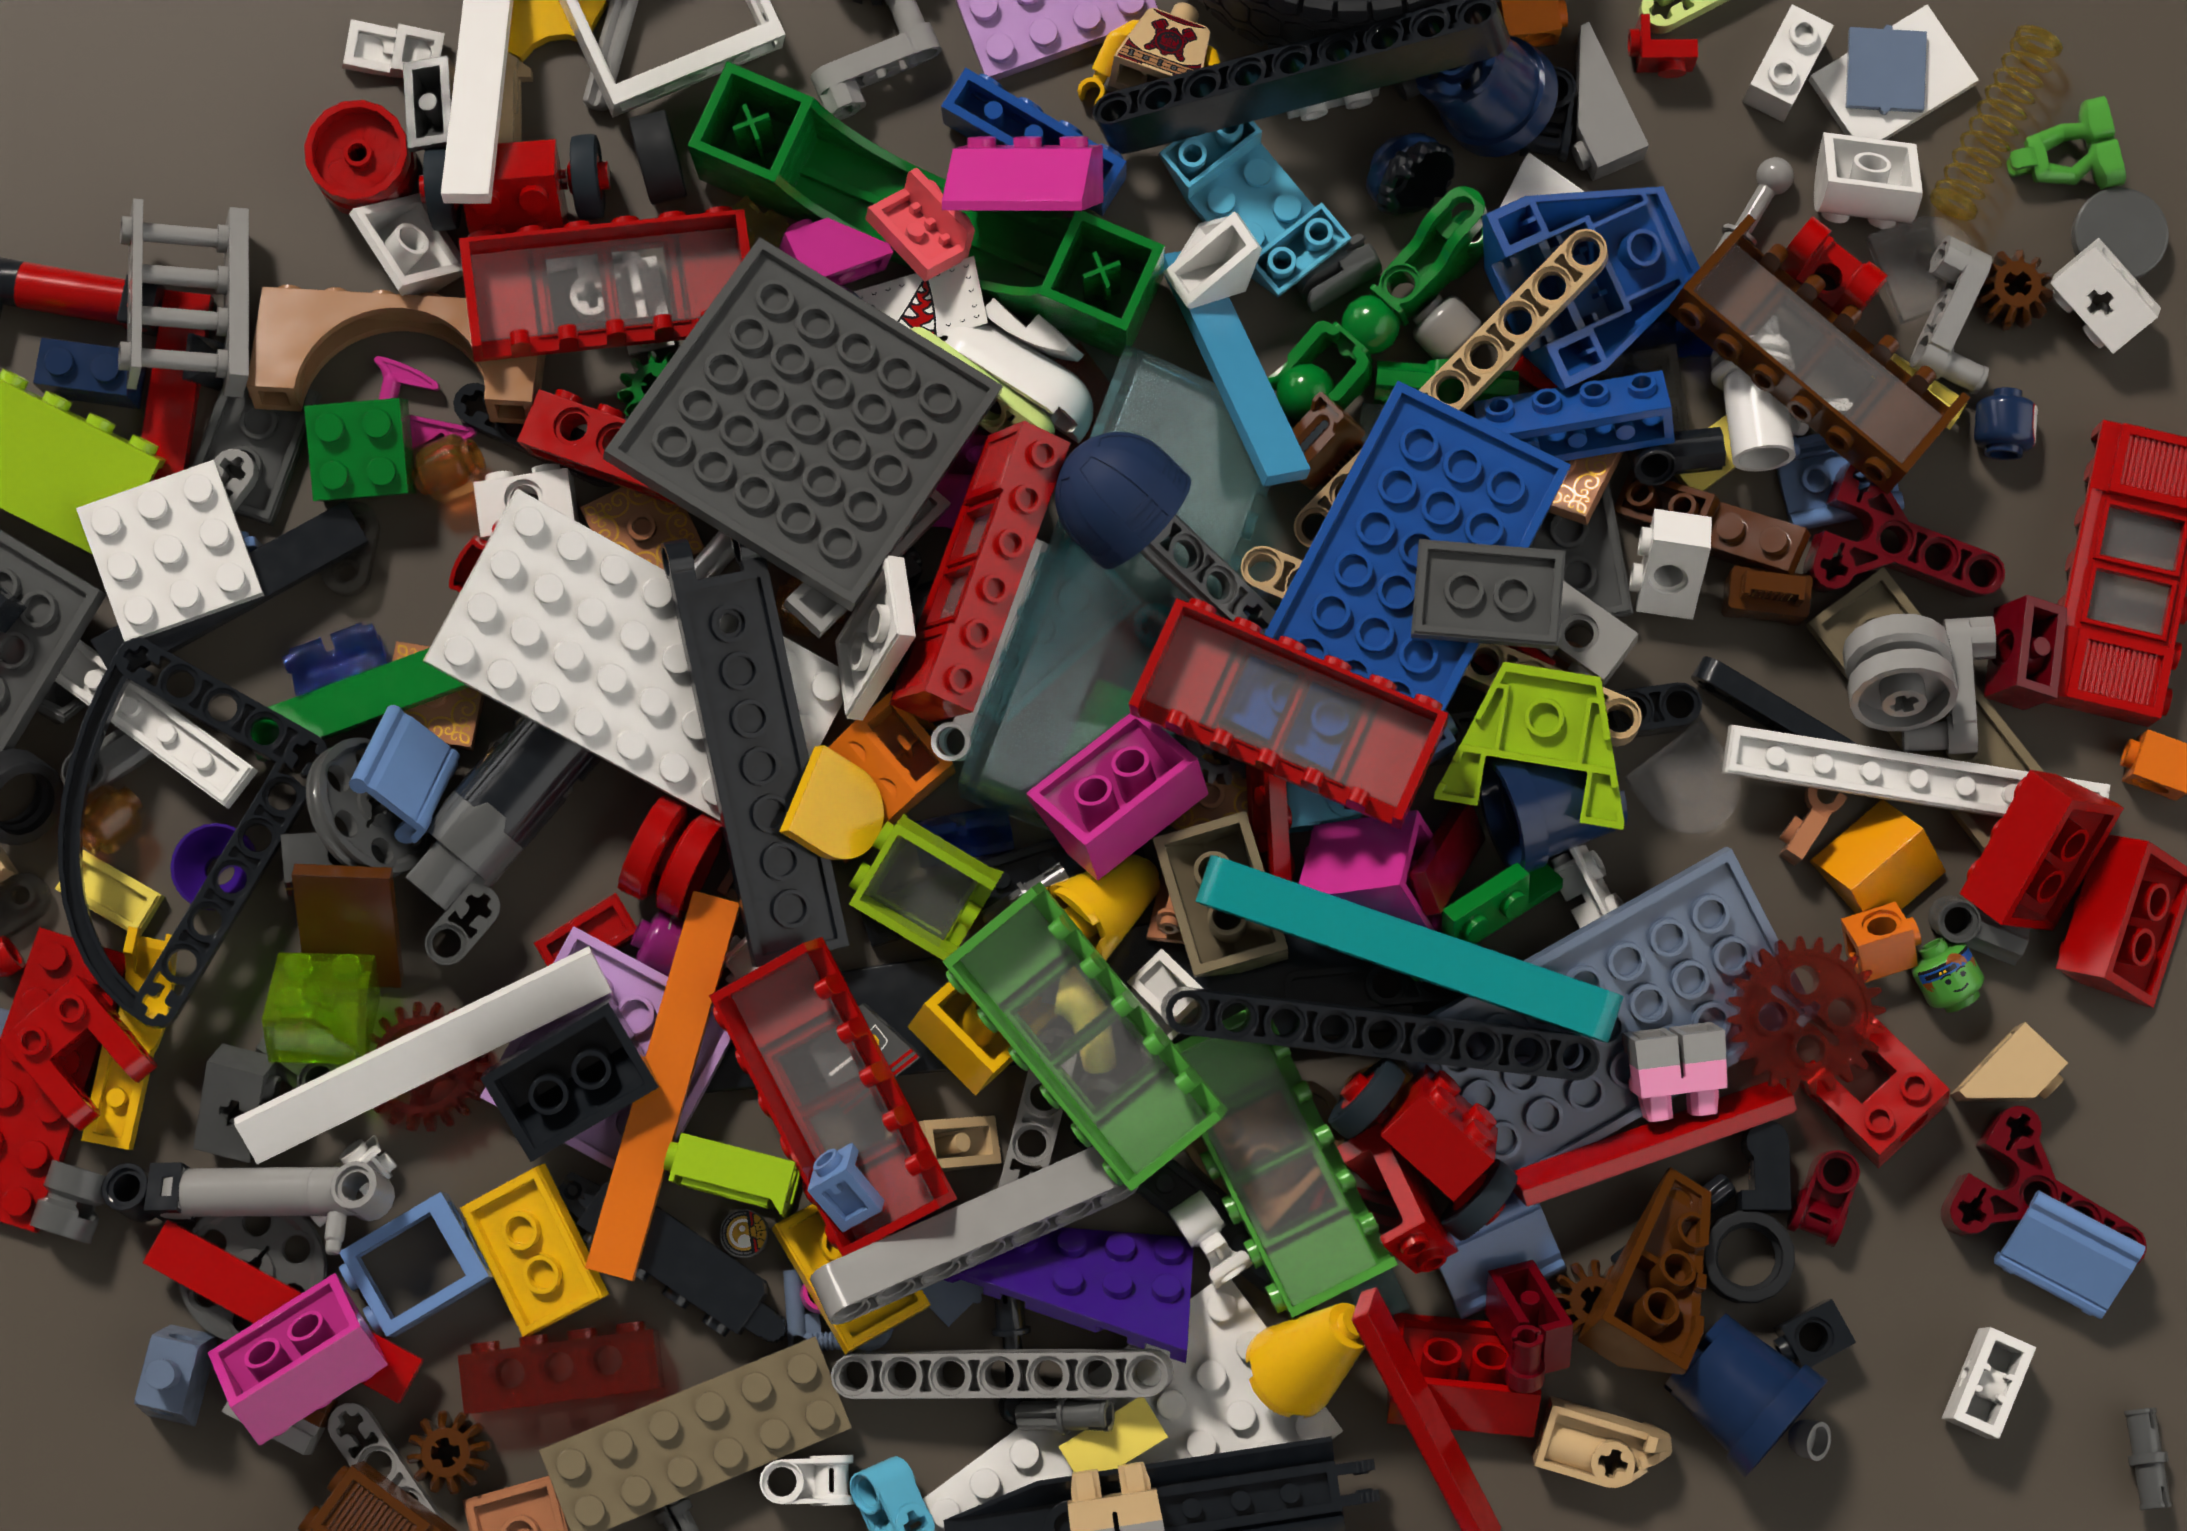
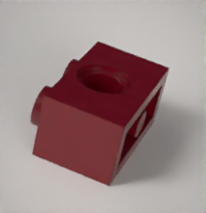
[1984,595,2068,710]

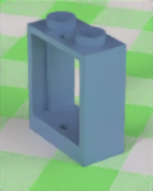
[339,1192,494,1338]

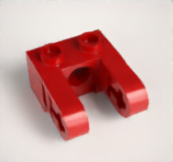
[1780,216,1888,315]
[0,975,158,1131]
[1794,1011,1950,1169]

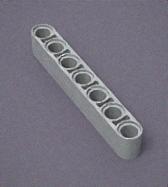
[810,1146,1139,1325]
[831,1348,1174,1399]

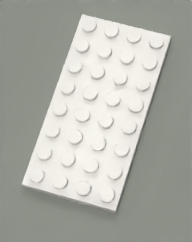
[422,489,843,822]
[923,1279,1343,1531]

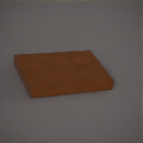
[291,864,404,988]

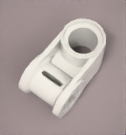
[759,1455,854,1506]

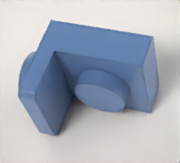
[807,1143,885,1232]

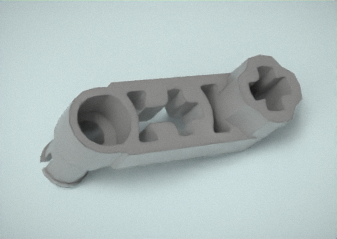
[810,0,942,120]
[1909,235,1992,394]
[1902,616,1996,754]

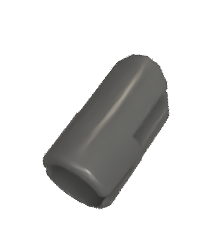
[1293,233,1383,313]

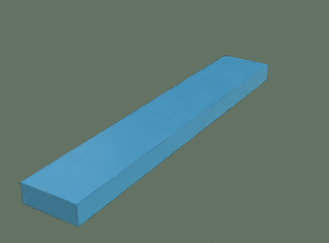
[1164,251,1311,487]

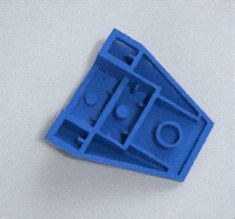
[1482,186,1700,390]

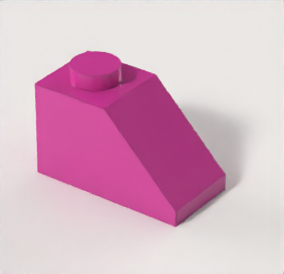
[779,217,893,286]

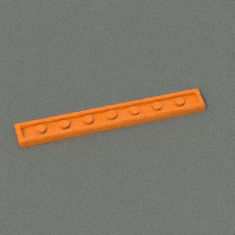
[585,891,740,1281]

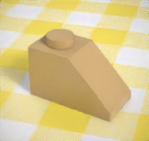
[1950,1022,2068,1102]
[885,1115,1002,1172]

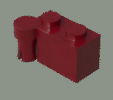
[1485,1260,1573,1393]

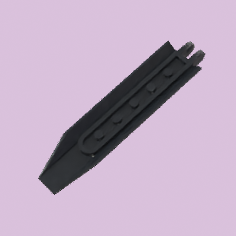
[943,1436,1381,1531]

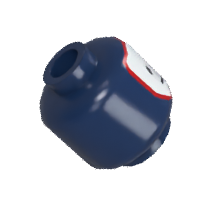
[1974,387,2038,460]

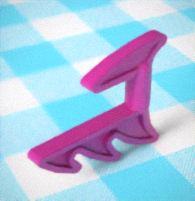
[374,356,477,451]

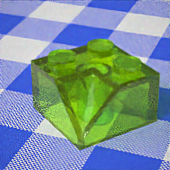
[262,953,381,1064]

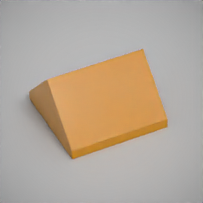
[1809,799,1946,914]

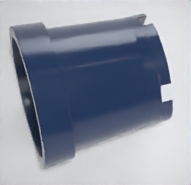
[1415,36,1558,157]
[1479,756,1628,873]
[1664,1313,1828,1478]

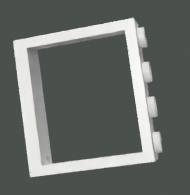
[559,0,786,117]

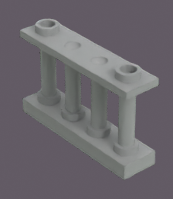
[118,199,249,398]

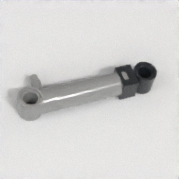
[102,1161,395,1255]

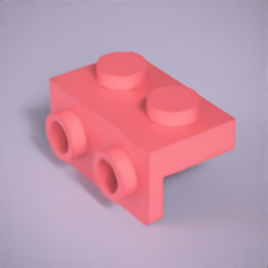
[866,168,975,282]

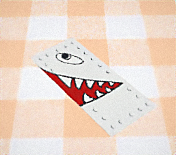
[854,256,988,338]

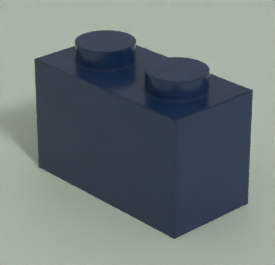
[33,338,147,409]

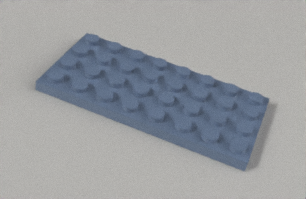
[1390,847,1818,1171]

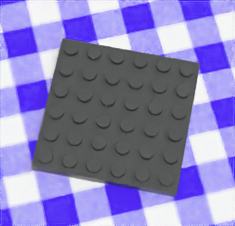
[603,237,1003,612]

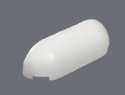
[940,321,1093,443]

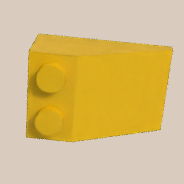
[908,982,1059,1096]

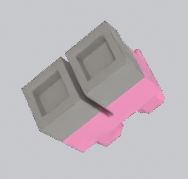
[1622,1022,1728,1122]

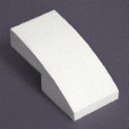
[342,19,445,78]
[985,298,1084,362]

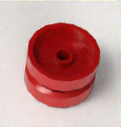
[304,100,418,215]
[617,795,724,919]

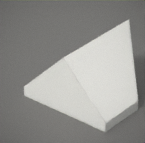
[1163,211,1262,309]
[1127,949,1203,1068]

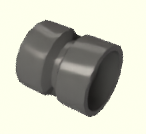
[30,1159,106,1244]

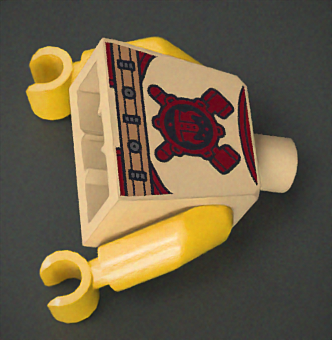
[1077,2,1221,105]

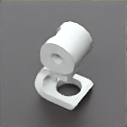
[1168,1190,1253,1289]

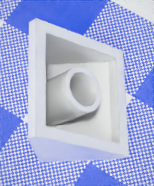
[349,193,463,296]

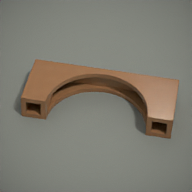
[246,285,546,424]

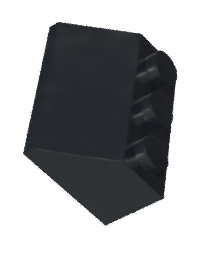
[480,997,659,1162]

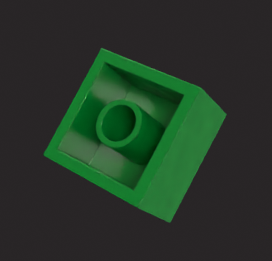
[304,398,417,501]

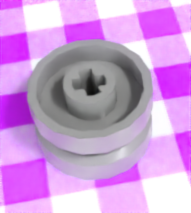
[1842,614,1958,731]

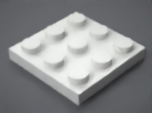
[76,459,265,642]

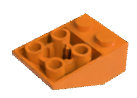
[828,691,956,864]

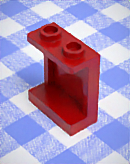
[1337,1123,1459,1274]

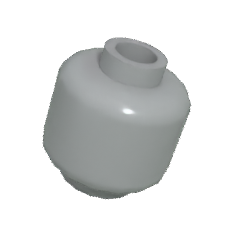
[1412,294,1482,360]

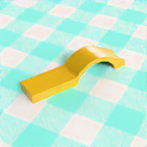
[81,926,177,1150]

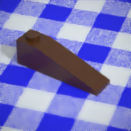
[1577,1167,1712,1375]

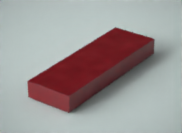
[1409,802,1485,916]

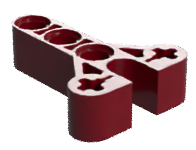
[1803,463,2006,598]
[1941,1106,2147,1264]

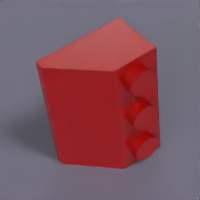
[1959,770,2124,931]
[2056,835,2187,1008]
[1387,1312,1541,1437]

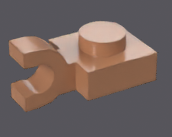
[1779,787,1848,866]

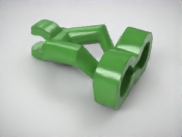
[2006,96,2126,190]

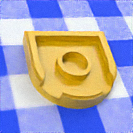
[779,745,884,860]

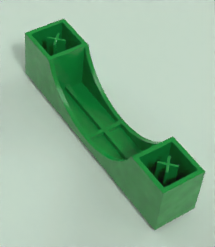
[688,61,1165,360]

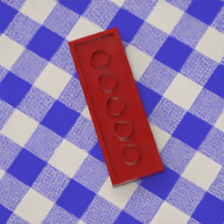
[0,927,126,1233]

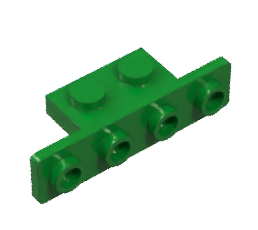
[1411,862,1563,981]

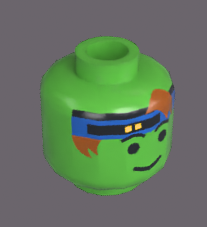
[1911,937,1985,1013]

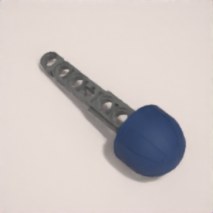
[1055,432,1276,657]

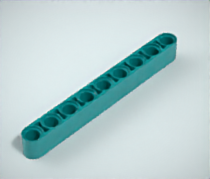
[1195,855,1624,1043]

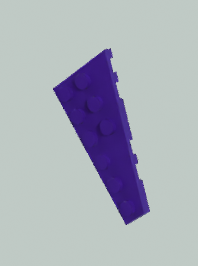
[902,1217,1194,1364]

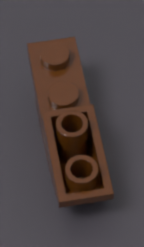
[1614,469,1811,575]

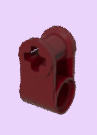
[1786,1150,1860,1247]

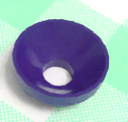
[170,823,257,911]

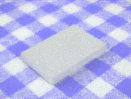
[1808,4,1979,140]
[835,555,916,721]

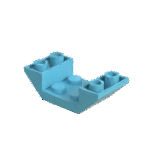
[1159,121,1352,297]

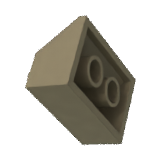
[1152,811,1288,978]

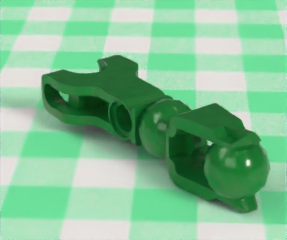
[1267,186,1487,422]

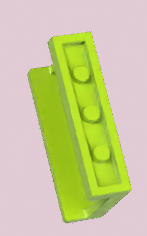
[0,369,166,554]

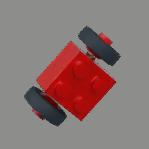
[419,134,611,234]
[1328,1058,1518,1241]

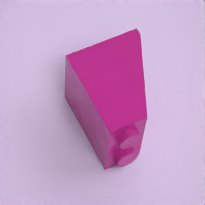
[1298,810,1450,933]

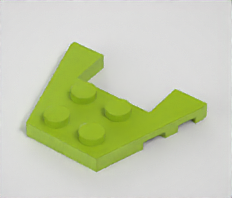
[1434,662,1625,830]

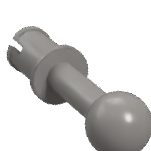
[1713,157,1794,253]

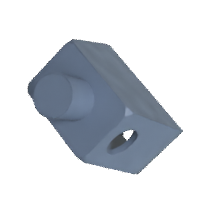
[134,1324,218,1426]

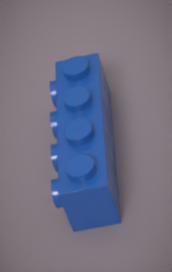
[941,67,1127,216]
[1473,370,1675,461]

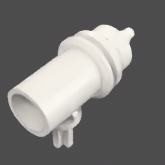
[1710,315,1852,472]

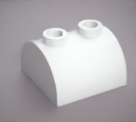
[1814,132,1923,229]

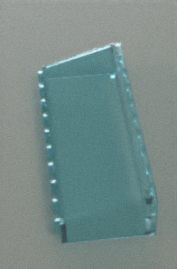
[958,345,1292,831]

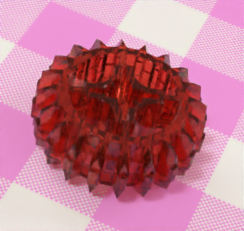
[360,1001,491,1132]

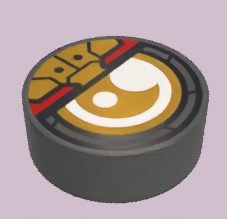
[719,1209,769,1258]

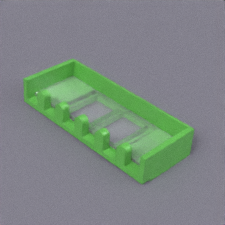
[942,882,1228,1192]
[1174,1010,1398,1319]

